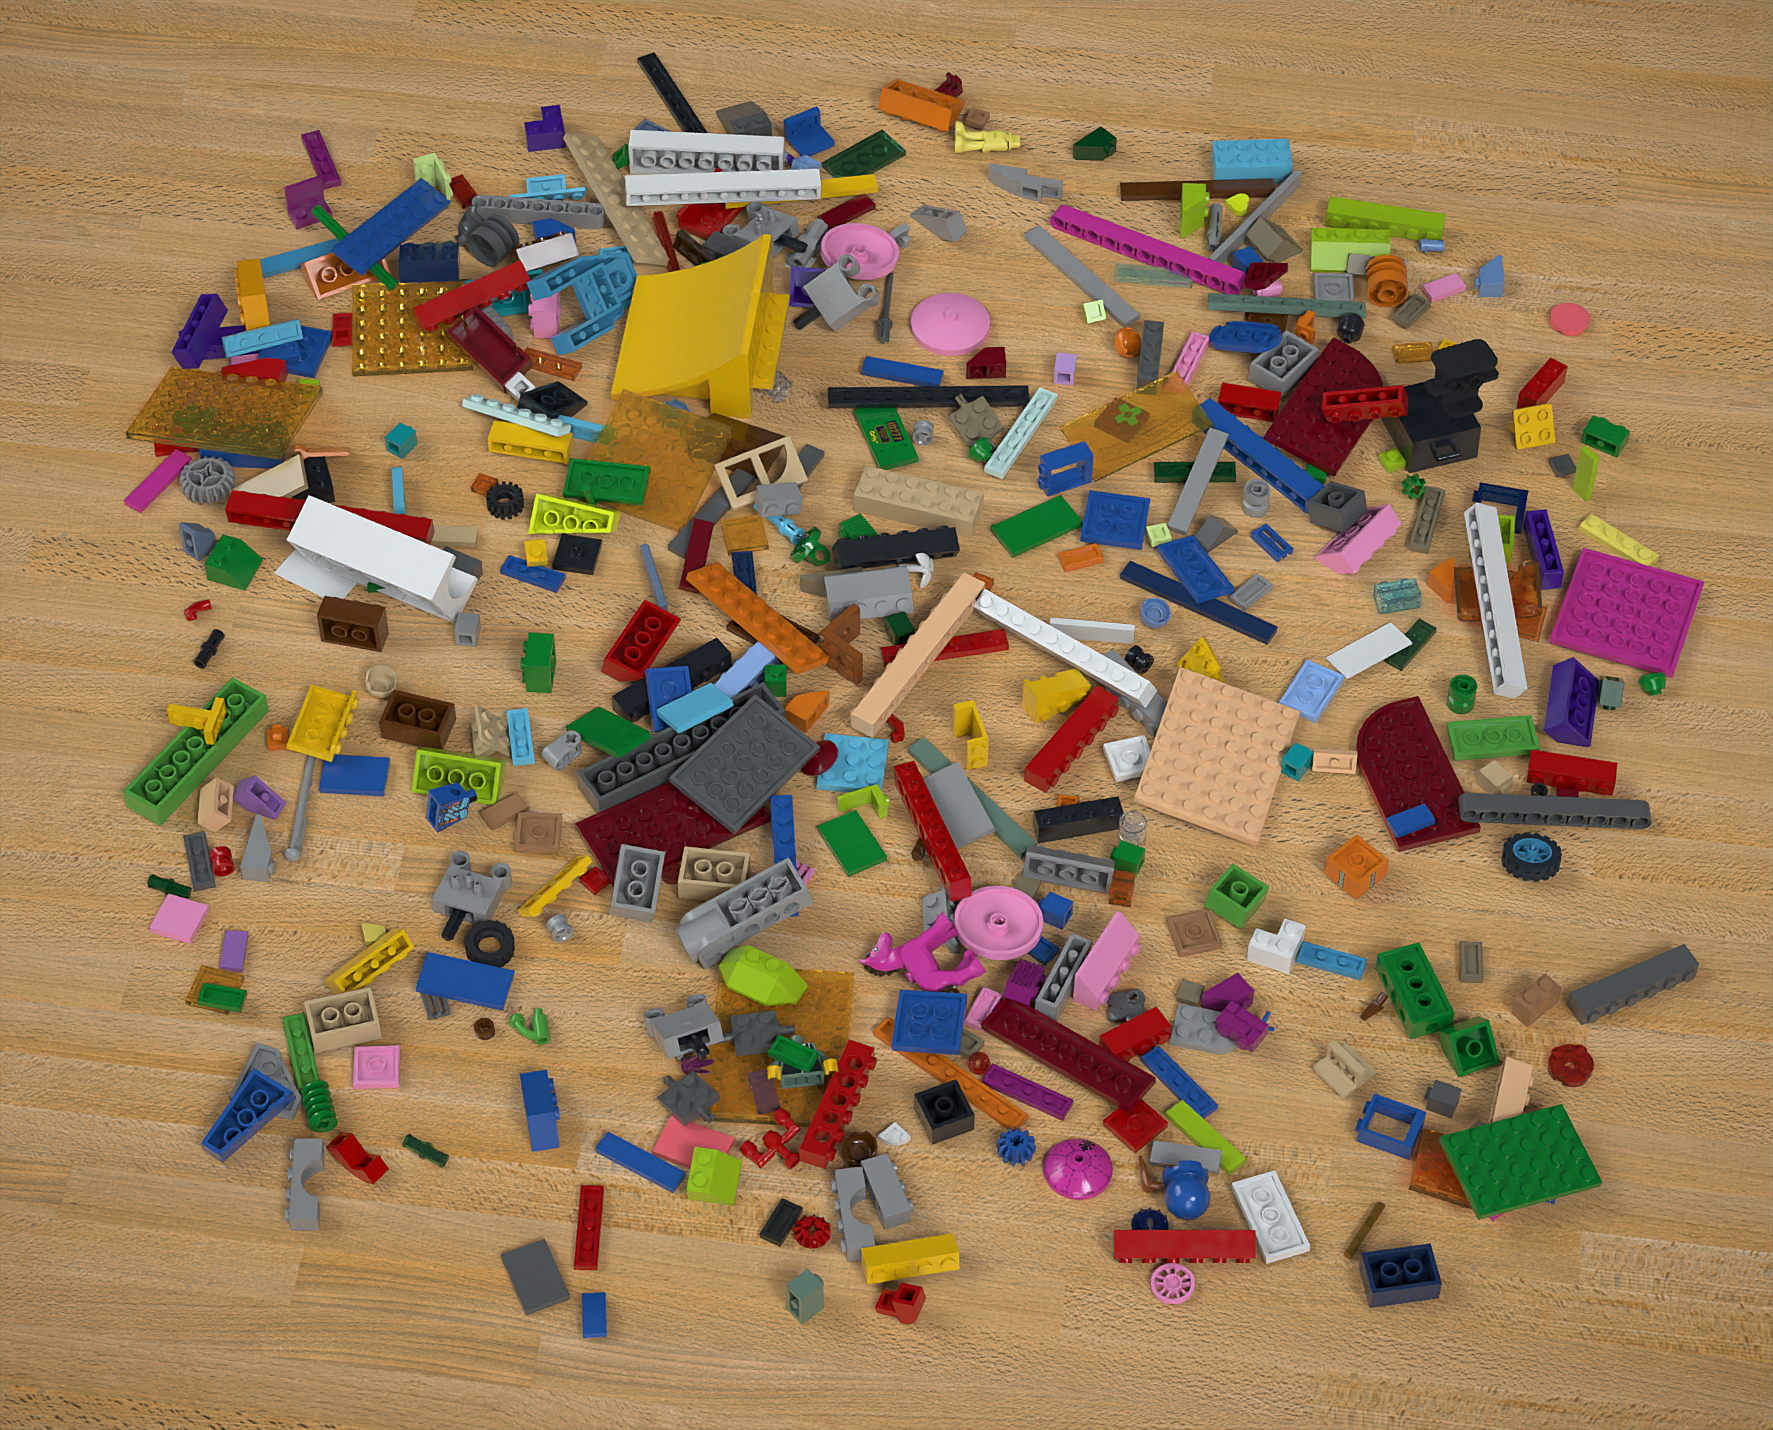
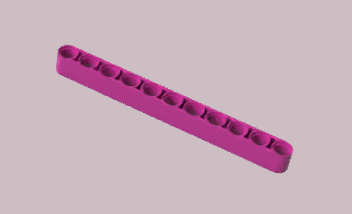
[1050,205,1247,295]

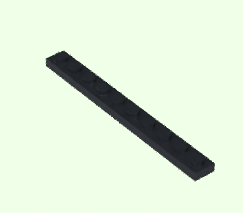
[827,385,1030,409]

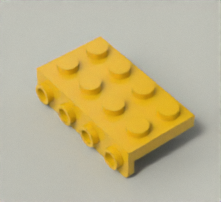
[286,684,360,762]

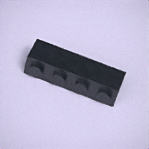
[1033,796,1124,844]

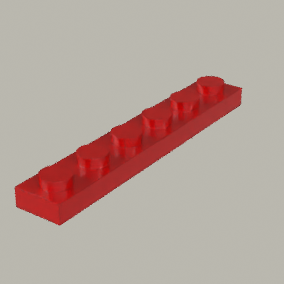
[881,629,1009,668]

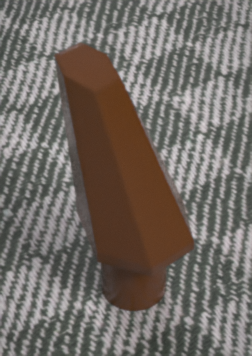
[911,836,925,861]
[1360,992,1388,1021]

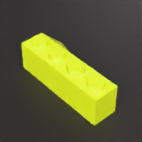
[528,493,621,534]

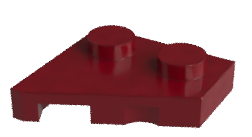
[1245,262,1289,290]

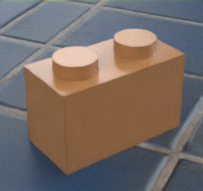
[1511,974,1562,1027]

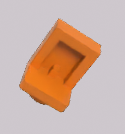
[1295,310,1316,345]

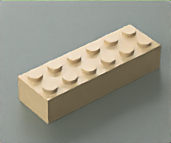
[854,466,984,538]

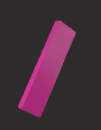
[124,449,192,513]

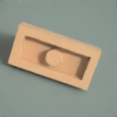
[1312,747,1357,774]

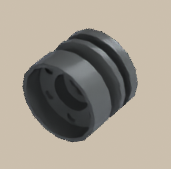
[467,214,519,267]

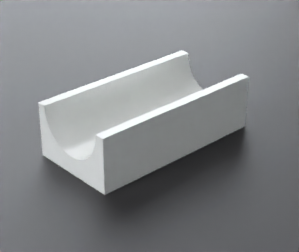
[287,496,478,624]

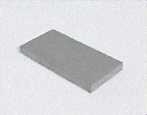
[923,762,995,850]

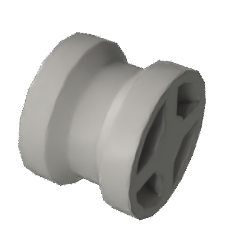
[913,420,934,445]
[546,914,574,942]

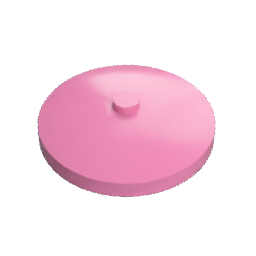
[820,223,899,280]
[911,293,990,356]
[954,886,1043,960]

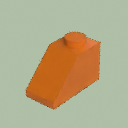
[784,690,829,733]

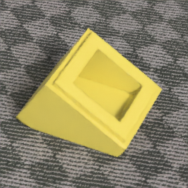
[362,923,386,948]

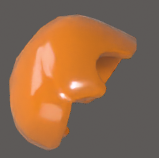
[1113,327,1141,358]

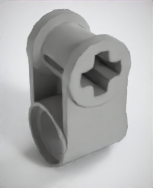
[541,731,583,771]

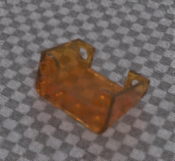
[1454,560,1542,622]

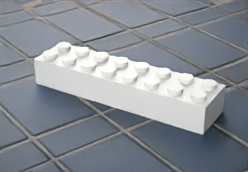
[629,130,785,175]

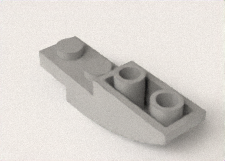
[988,163,1063,202]

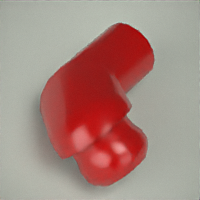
[184,599,212,621]
[886,714,905,743]

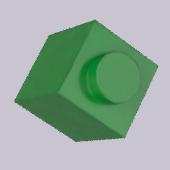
[765,665,787,697]
[1110,840,1146,877]

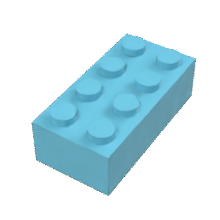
[1211,139,1293,183]

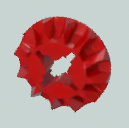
[794,1214,831,1249]

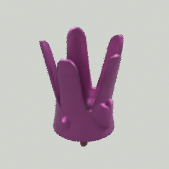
[681,1055,714,1075]

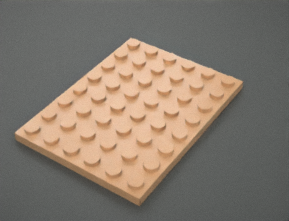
[1133,667,1300,847]

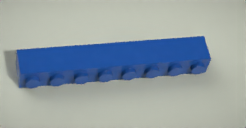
[1192,398,1324,514]

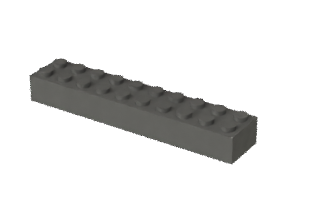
[577,682,786,813]

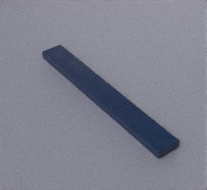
[1120,561,1278,645]

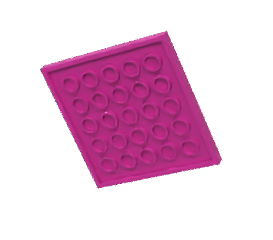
[1549,548,1704,678]

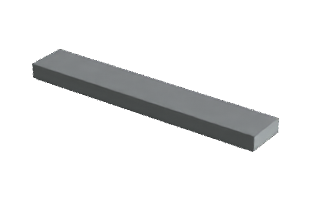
[1167,428,1229,535]

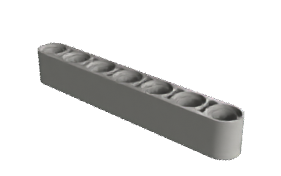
[472,195,606,229]

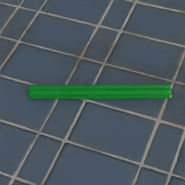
[312,205,398,291]

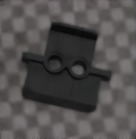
[1425,339,1499,418]

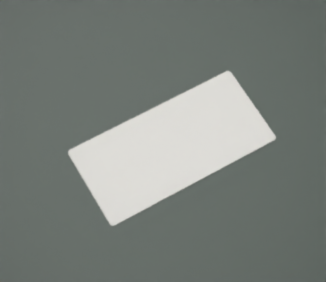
[275,549,357,599]
[1326,623,1412,679]

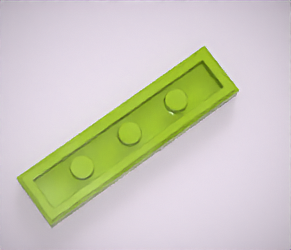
[1165,1100,1246,1175]

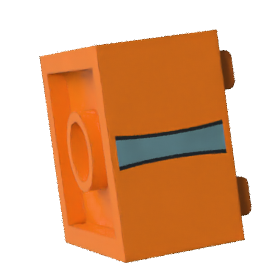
[1324,834,1389,900]

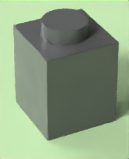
[1424,1080,1462,1119]

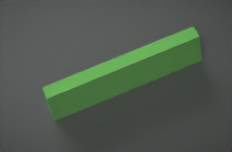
[282,1013,320,1095]

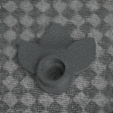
[1107,989,1145,1022]

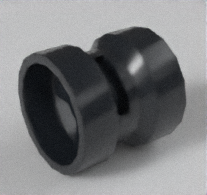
[1124,645,1154,674]

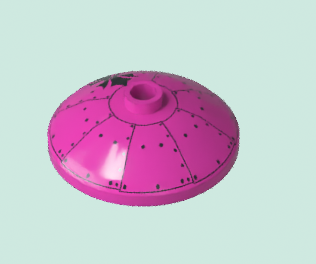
[1043,1138,1113,1200]

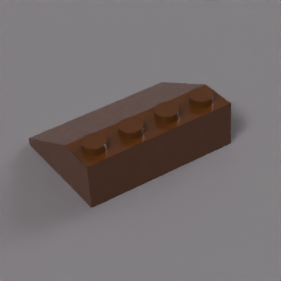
[688,413,787,480]

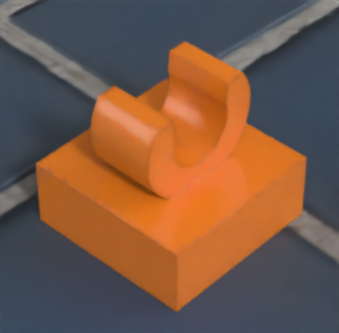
[266,724,289,751]

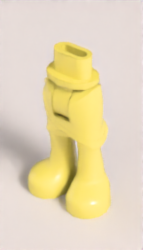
[954,121,1020,153]

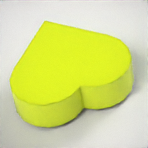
[1225,193,1249,216]

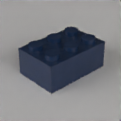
[398,241,461,283]
[1359,1243,1442,1308]

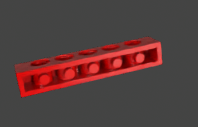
[799,1040,877,1169]

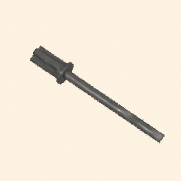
[877,272,894,344]

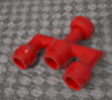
[739,1107,801,1170]

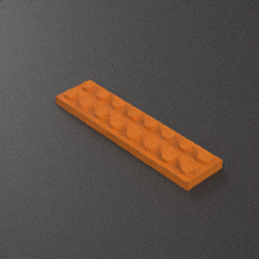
[686,562,830,675]

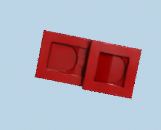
[332,313,354,347]

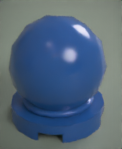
[1162,1160,1211,1221]

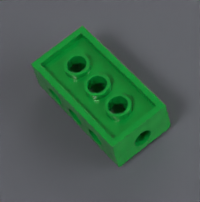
[1375,942,1455,1039]

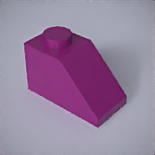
[1201,972,1254,1012]

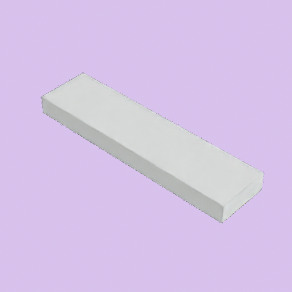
[1050,618,1135,644]

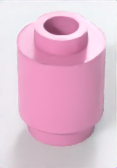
[1252,280,1283,297]

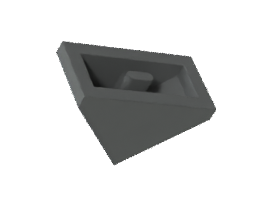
[1195,515,1238,553]

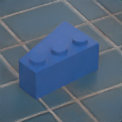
[520,1069,560,1152]

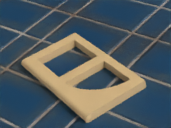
[714,436,808,510]

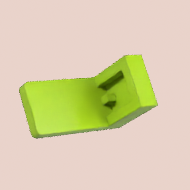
[837,784,890,819]

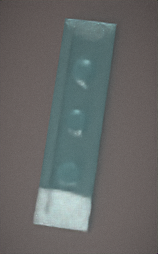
[1113,263,1193,288]

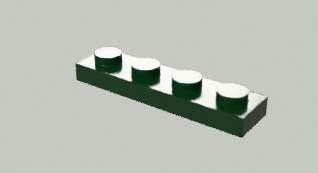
[1153,462,1236,483]

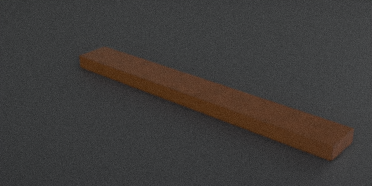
[1120,178,1275,201]

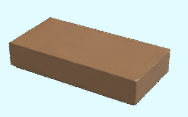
[480,792,529,830]

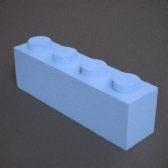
[714,641,780,698]

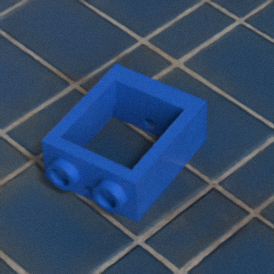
[1037,441,1094,497]
[1355,1093,1426,1160]

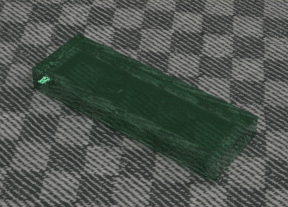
[1384,618,1437,671]

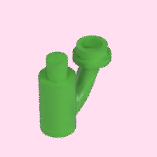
[508,1008,550,1045]

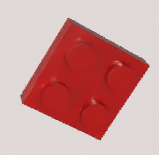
[1103,1099,1168,1154]

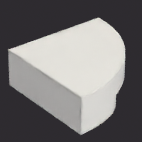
[878,1122,911,1146]

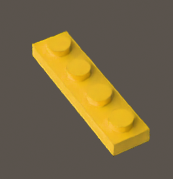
[517,855,593,918]

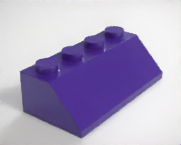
[1544,657,1600,747]

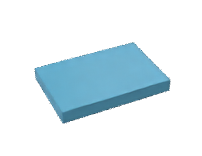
[656,683,733,733]

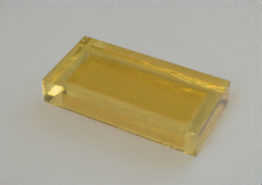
[1392,341,1434,364]

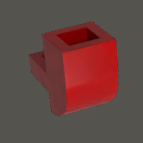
[875,1282,926,1324]

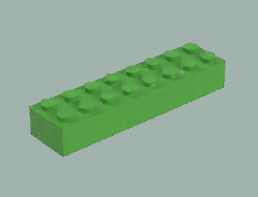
[123,677,269,826]

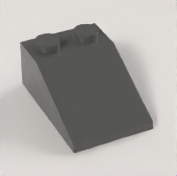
[716,101,772,136]

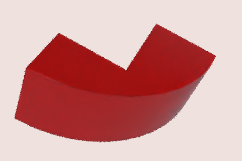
[326,1132,389,1184]

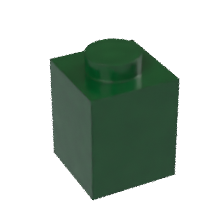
[885,611,915,645]

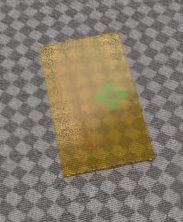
[1060,371,1212,482]

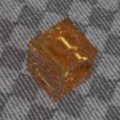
[1109,870,1136,908]

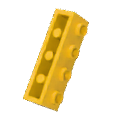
[488,421,574,464]
[324,929,415,995]
[861,1233,960,1285]

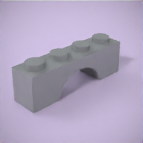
[285,1138,325,1231]
[831,1167,875,1262]

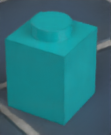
[385,422,417,459]
[1281,742,1314,782]

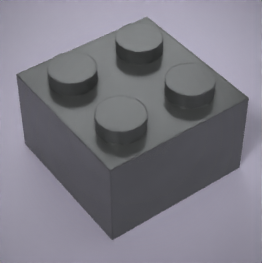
[1307,481,1367,532]

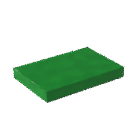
[817,810,887,877]

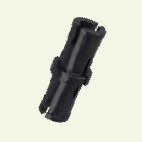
[193,629,225,669]

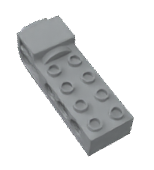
[675,857,813,969]

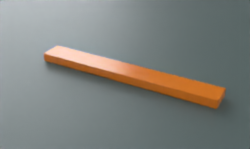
[873,1016,1028,1131]

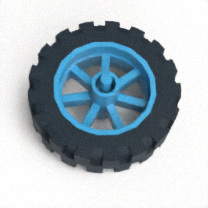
[1501,832,1562,882]

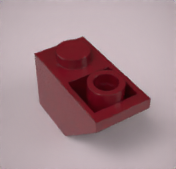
[966,347,1007,379]

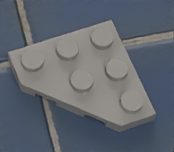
[229,1043,302,1121]

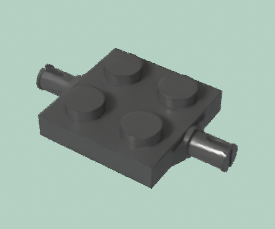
[718,1010,795,1056]
[657,1071,720,1126]

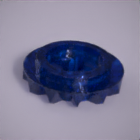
[1131,1206,1169,1230]

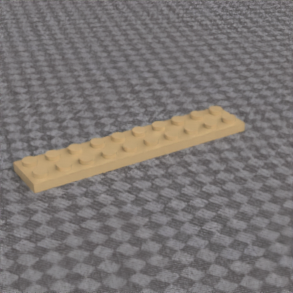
[563,132,670,266]

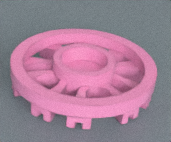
[1151,1263,1195,1305]

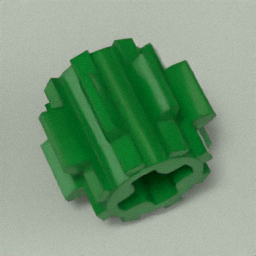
[1400,473,1427,500]

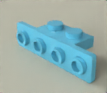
[509,174,587,201]

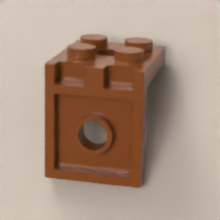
[819,603,863,685]

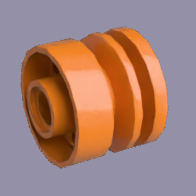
[1365,255,1408,307]

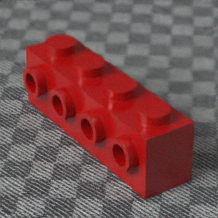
[1322,385,1408,423]

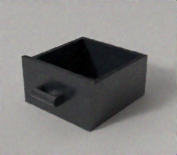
[1381,382,1481,473]

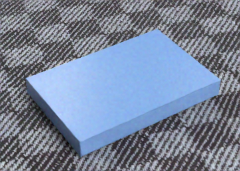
[1279,659,1345,723]

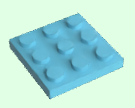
[817,733,889,792]

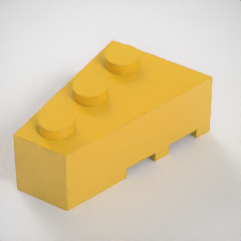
[1022,668,1091,724]

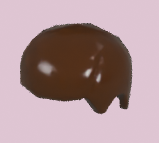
[842,1131,878,1167]

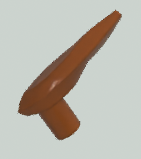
[1139,1156,1162,1193]

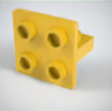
[1507,403,1555,450]
[1177,637,1226,683]

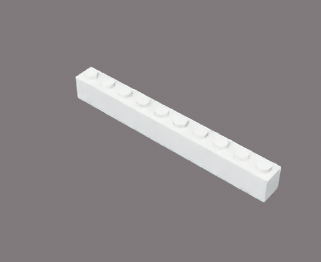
[625,169,821,206]
[1464,502,1527,699]
[973,589,1157,708]

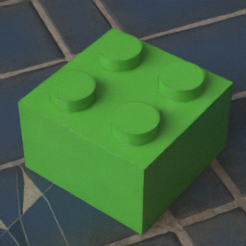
[1204,864,1269,929]

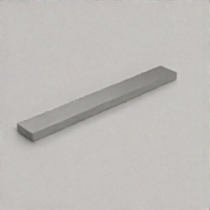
[1208,170,1302,264]
[1024,225,1140,327]

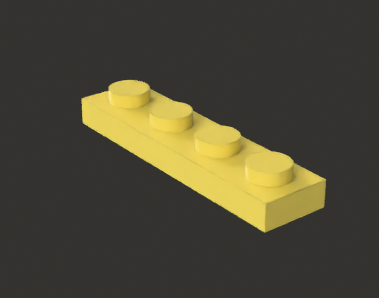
[1578,513,1659,567]

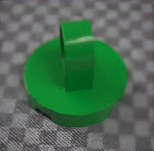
[790,526,830,567]

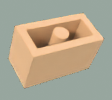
[198,777,234,832]

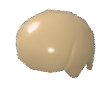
[365,664,397,698]

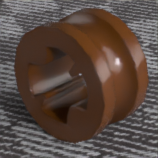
[474,1018,495,1040]

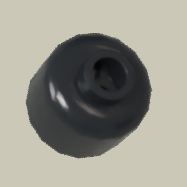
[1336,313,1365,344]

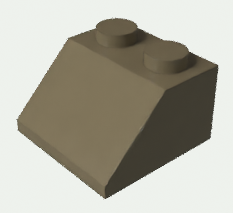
[1246,217,1303,263]

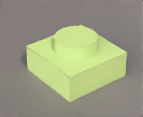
[1146,523,1172,547]

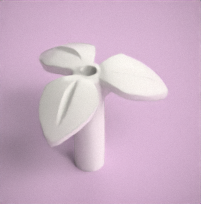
[899,553,934,588]

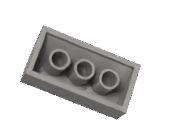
[824,566,914,623]
[1023,845,1115,894]

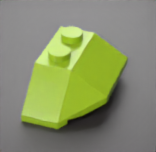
[719,945,808,1006]

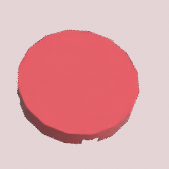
[1549,303,1590,336]

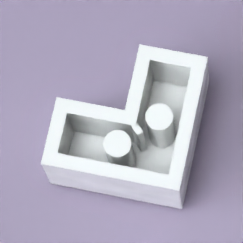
[1247,919,1306,975]

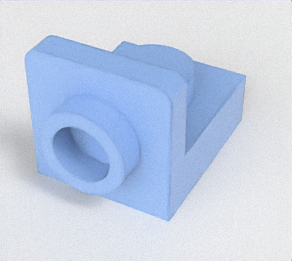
[790,155,821,170]

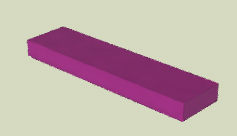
[301,130,341,190]
[982,1063,1074,1121]

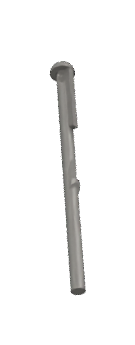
[284,755,316,862]

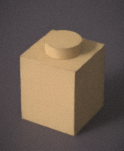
[1477,760,1513,794]

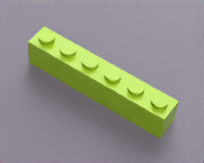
[1325,196,1446,241]

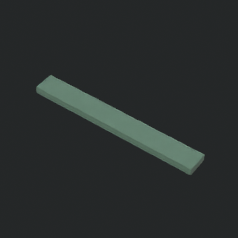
[1207,293,1366,319]
[908,737,1037,858]

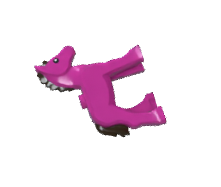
[859,911,986,993]

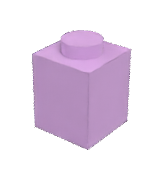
[1054,353,1077,386]

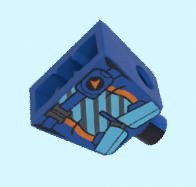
[426,783,477,833]

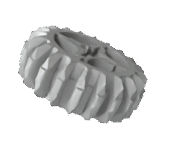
[179,455,236,505]

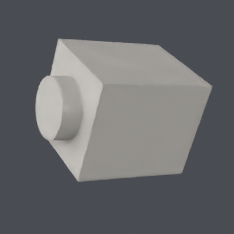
[454,613,481,647]

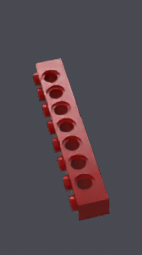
[894,761,972,902]

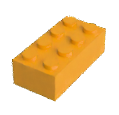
[233,258,270,331]

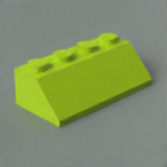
[1310,227,1390,273]
[412,747,507,805]

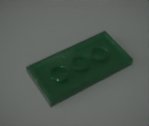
[822,129,906,178]

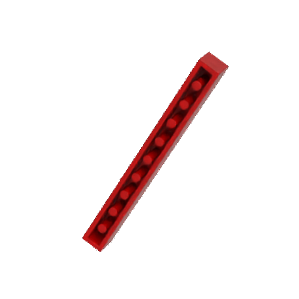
[225,490,435,545]

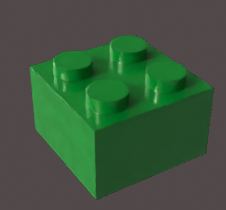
[520,632,557,693]

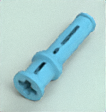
[753,504,806,545]

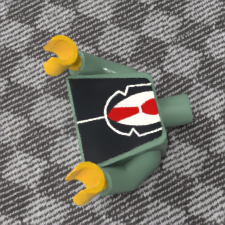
[767,1035,839,1089]

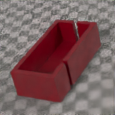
[447,305,533,393]

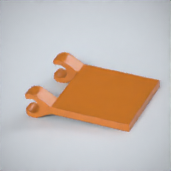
[293,444,350,459]

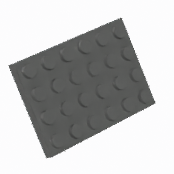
[669,694,820,834]

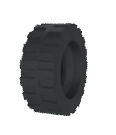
[465,920,515,967]

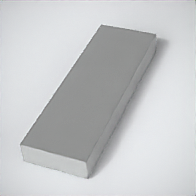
[1150,1140,1223,1174]

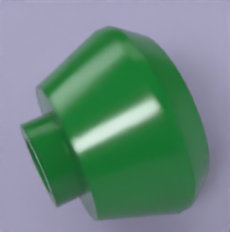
[967,437,993,463]
[1638,672,1667,696]

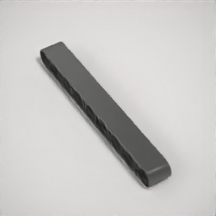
[1458,793,1652,829]

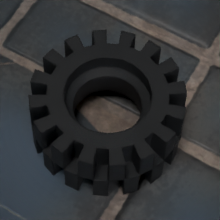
[486,481,524,520]

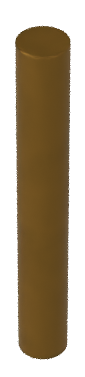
[1344,1202,1385,1259]

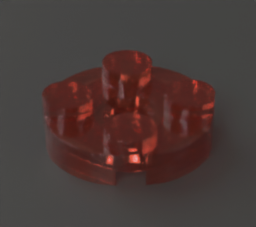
[1547,1044,1594,1087]

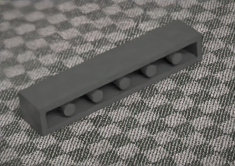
[1567,944,1699,1025]

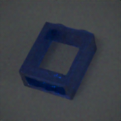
[1471,482,1529,534]

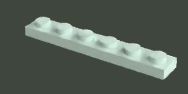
[984,387,1058,479]
[462,394,571,437]

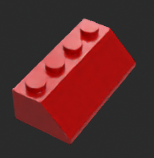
[601,599,681,682]

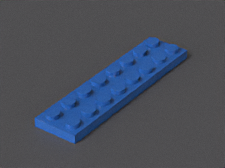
[331,178,451,276]

